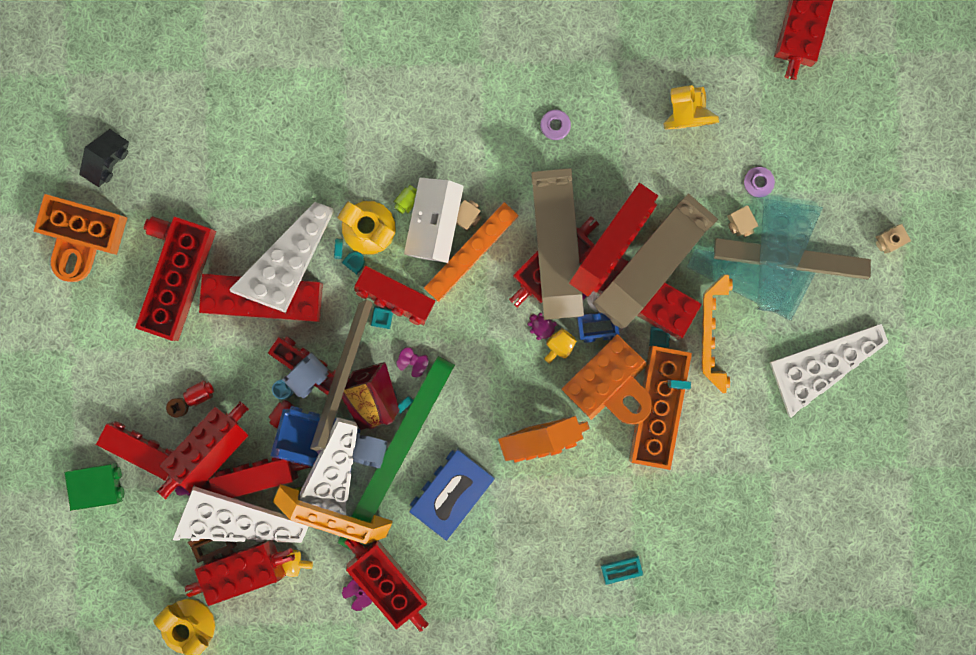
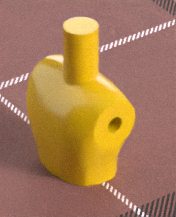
[544,328,577,364]
[278,550,313,577]

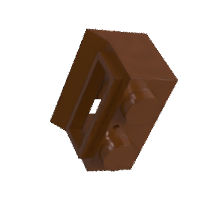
[187,539,237,564]

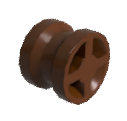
[166,398,189,418]

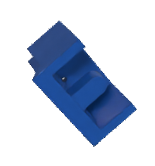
[576,313,620,343]

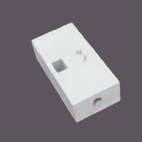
[404,178,464,263]

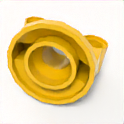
[663,85,719,130]
[337,201,396,255]
[153,599,216,655]

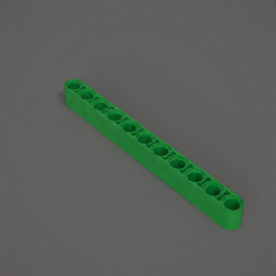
[337,356,455,550]

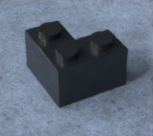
[79,129,129,187]

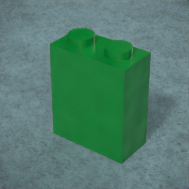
[64,463,125,511]

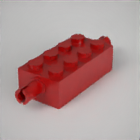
[774,0,834,80]
[509,216,600,308]
[156,401,249,499]
[201,457,312,498]
[344,539,429,632]
[185,540,295,606]

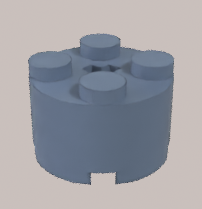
[282,352,329,399]
[352,434,388,468]

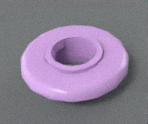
[540,110,571,140]
[744,167,775,198]

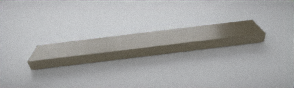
[713,238,871,280]
[310,299,372,451]

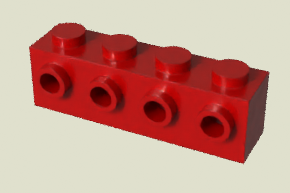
[354,265,436,326]
[268,336,336,395]
[96,421,174,481]

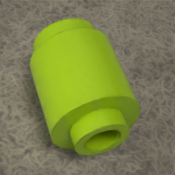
[393,185,417,214]

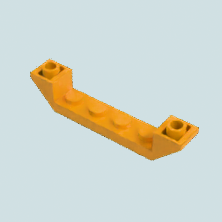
[702,274,733,393]
[273,484,393,544]

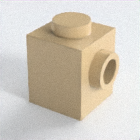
[456,199,481,231]
[727,205,758,238]
[876,224,911,253]

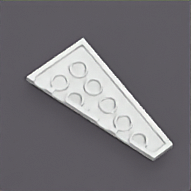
[229,202,334,313]
[769,324,888,418]
[298,418,357,515]
[173,487,309,543]

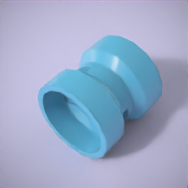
[272,380,294,399]

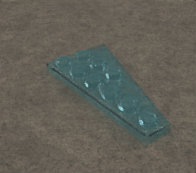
[757,199,823,312]
[686,249,816,321]

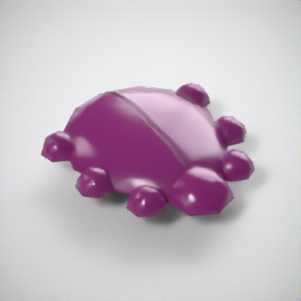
[527,313,557,340]

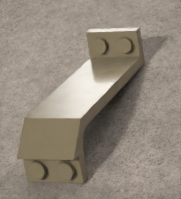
[531,168,584,320]
[592,193,718,329]

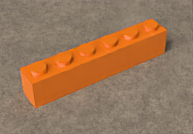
[424,202,519,302]

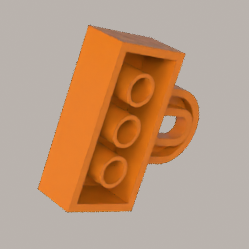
[33,194,127,282]
[561,334,652,424]
[498,416,590,463]

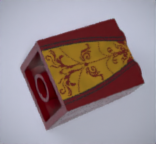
[342,362,399,430]

